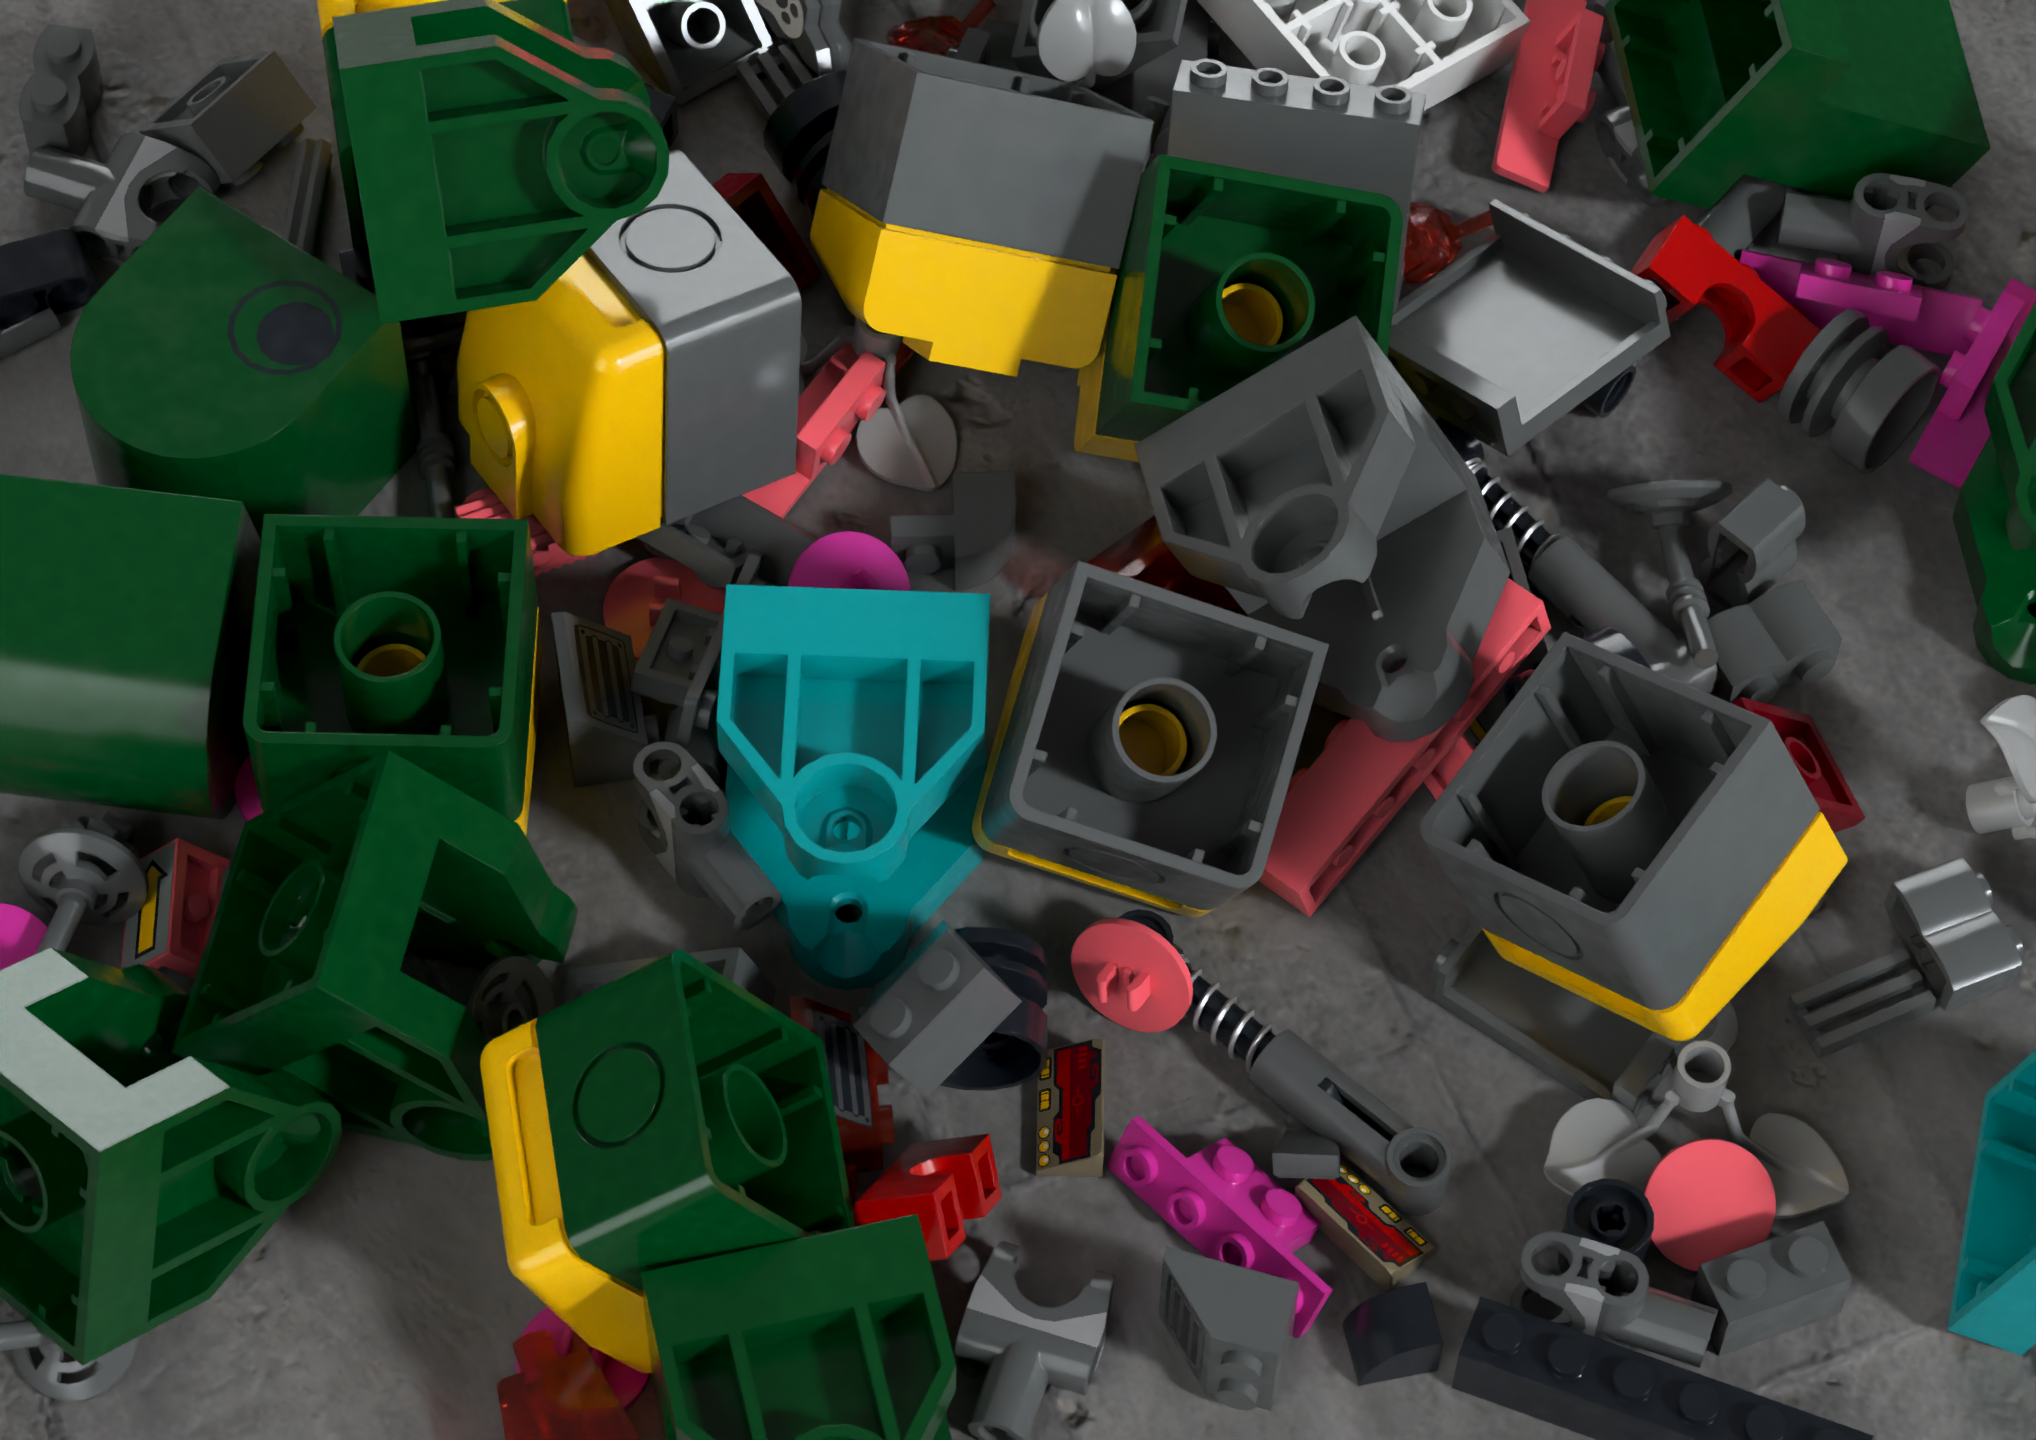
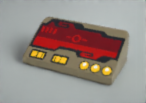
[1036,1039,1105,1177]
[1294,1160,1436,1292]

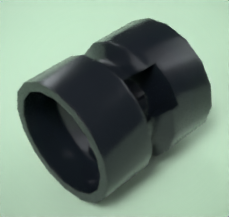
[1558,1178,1654,1274]

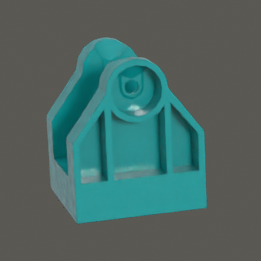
[716,584,990,990]

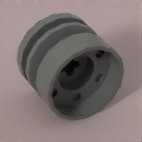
[1777,308,1941,474]

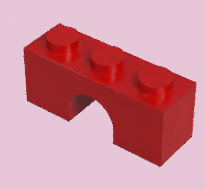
[1631,215,1821,403]
[853,1133,1002,1261]

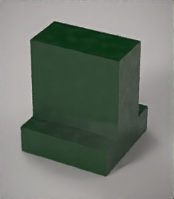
[1605,0,1991,211]

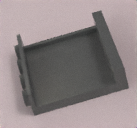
[1167,59,1426,314]
[1388,199,1671,457]
[1431,915,1706,1118]

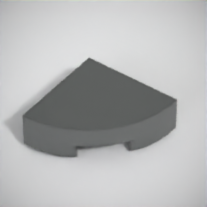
[1272,1130,1340,1180]

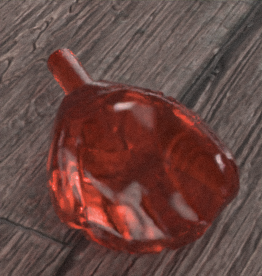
[886,0,996,56]
[1404,201,1493,283]

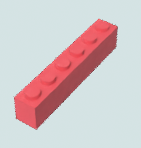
[1258,578,1551,918]

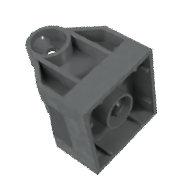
[1134,315,1511,742]

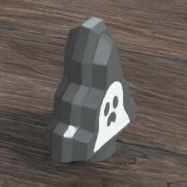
[754,0,852,77]

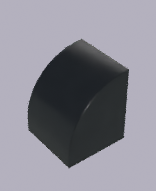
[1343,1282,1443,1386]

